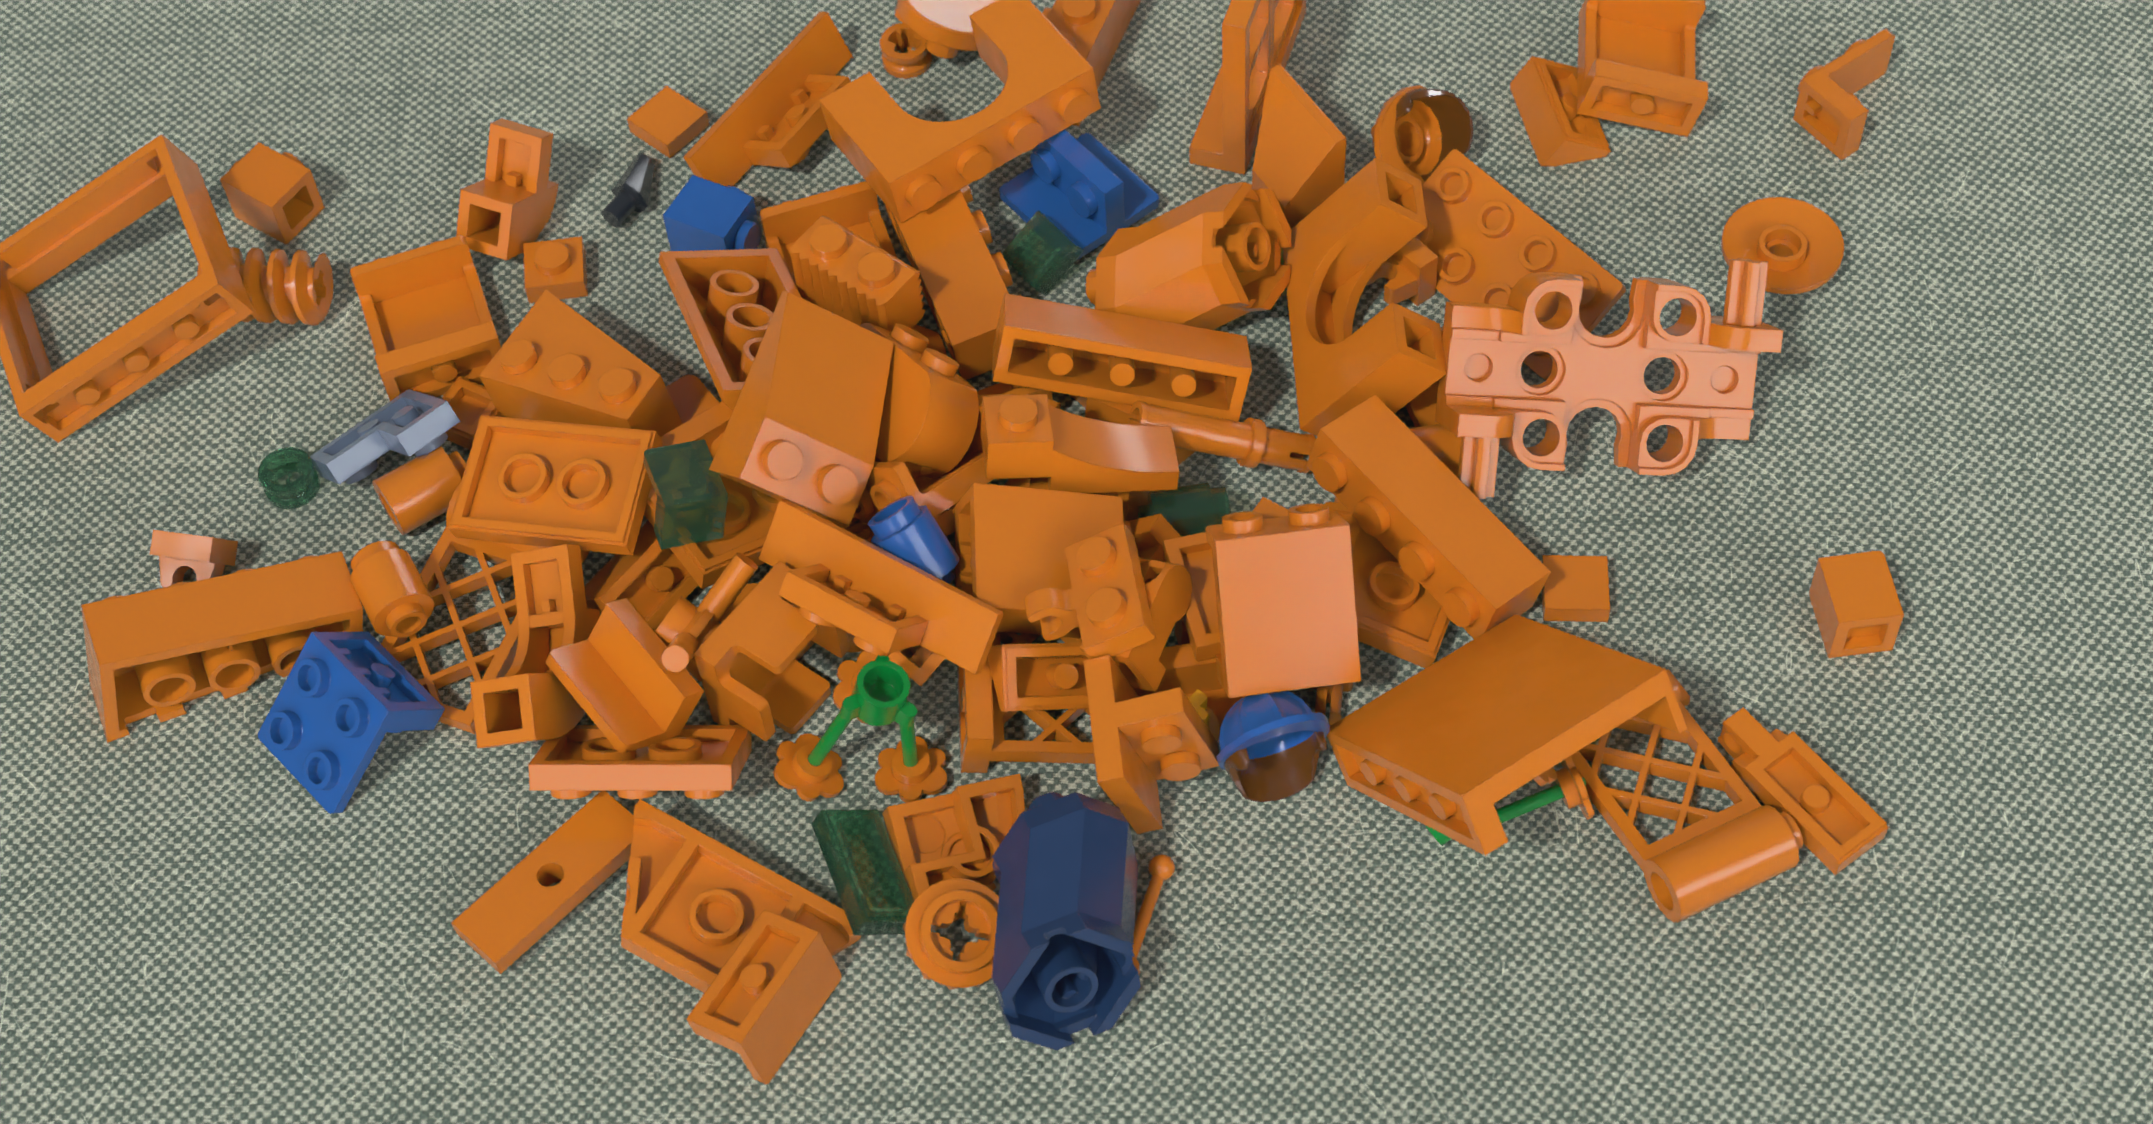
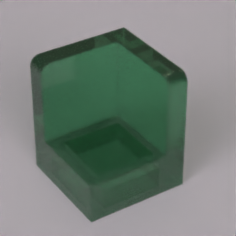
[643,439,728,550]

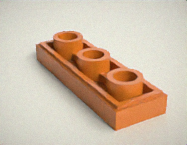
[451,791,633,974]

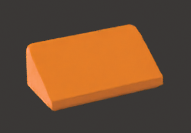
[1510,56,1610,167]
[987,642,1089,712]

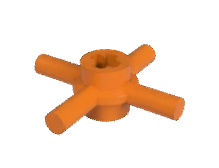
[655,553,758,682]

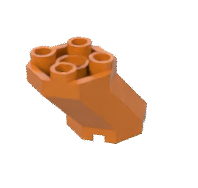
[1086,182,1291,330]

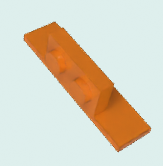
[683,12,853,187]
[759,499,1004,674]

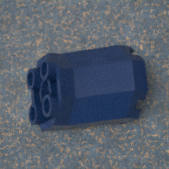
[992,792,1141,1050]

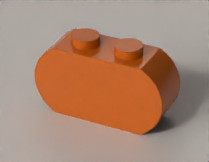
[859,323,979,478]

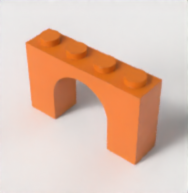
[819,0,1101,223]
[1282,158,1447,436]

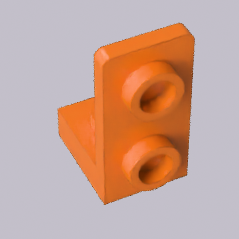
[1793,29,1895,161]

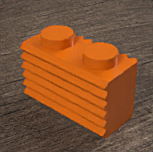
[790,216,926,331]

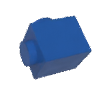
[663,175,762,251]

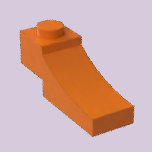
[981,394,1179,493]

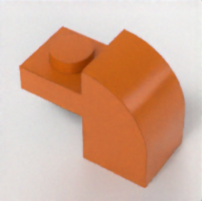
[456,118,559,260]

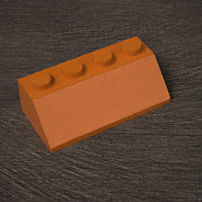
[659,248,802,410]

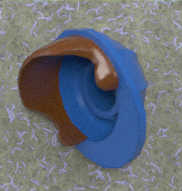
[1216,691,1330,802]

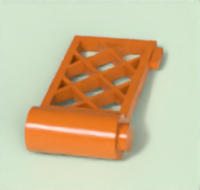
[381,482,590,734]
[1571,669,1803,923]

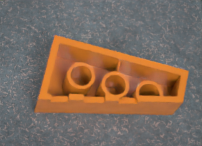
[81,551,363,743]

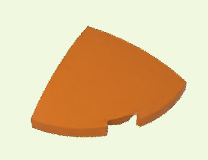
[882,773,1025,931]

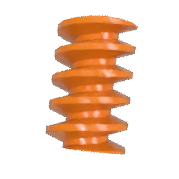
[197,247,334,325]

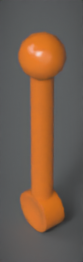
[1132,854,1175,976]

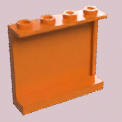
[1327,614,1688,856]

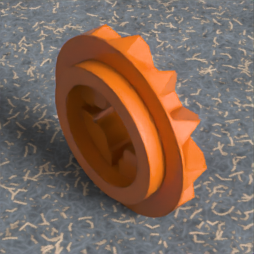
[903,878,999,990]

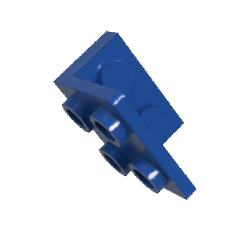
[258,632,445,814]

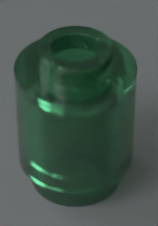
[1137,482,1231,537]

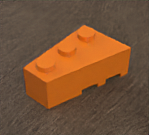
[479,290,682,437]

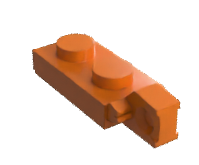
[1718,707,1889,875]

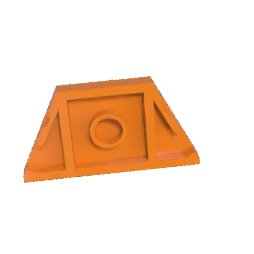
[621,799,866,993]

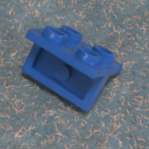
[999,129,1159,263]

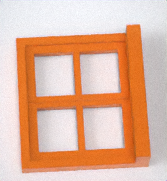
[1189,0,1306,175]

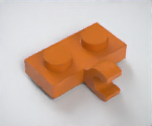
[1024,523,1156,659]

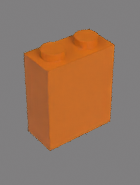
[954,483,1132,638]

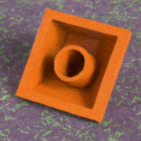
[1252,64,1346,229]

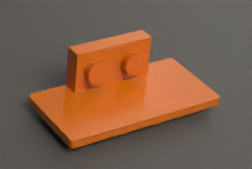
[1416,149,1626,380]

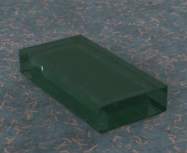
[811,810,914,935]

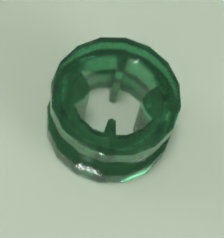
[258,447,320,510]

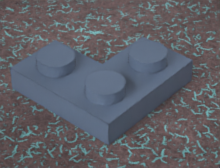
[309,389,460,485]

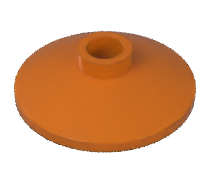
[1721,197,1844,294]

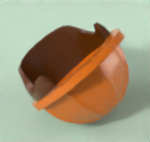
[1370,85,1474,185]

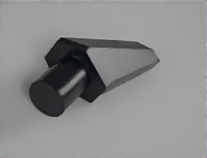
[602,153,655,227]

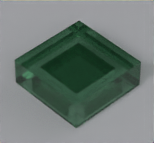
[1002,210,1084,296]

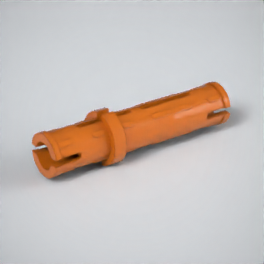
[1128,400,1316,474]

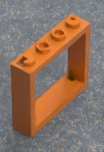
[0,134,254,443]

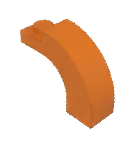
[470,544,600,748]

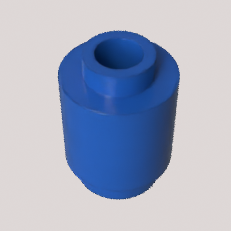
[868,496,960,584]

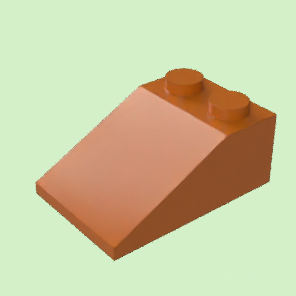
[709,291,894,526]

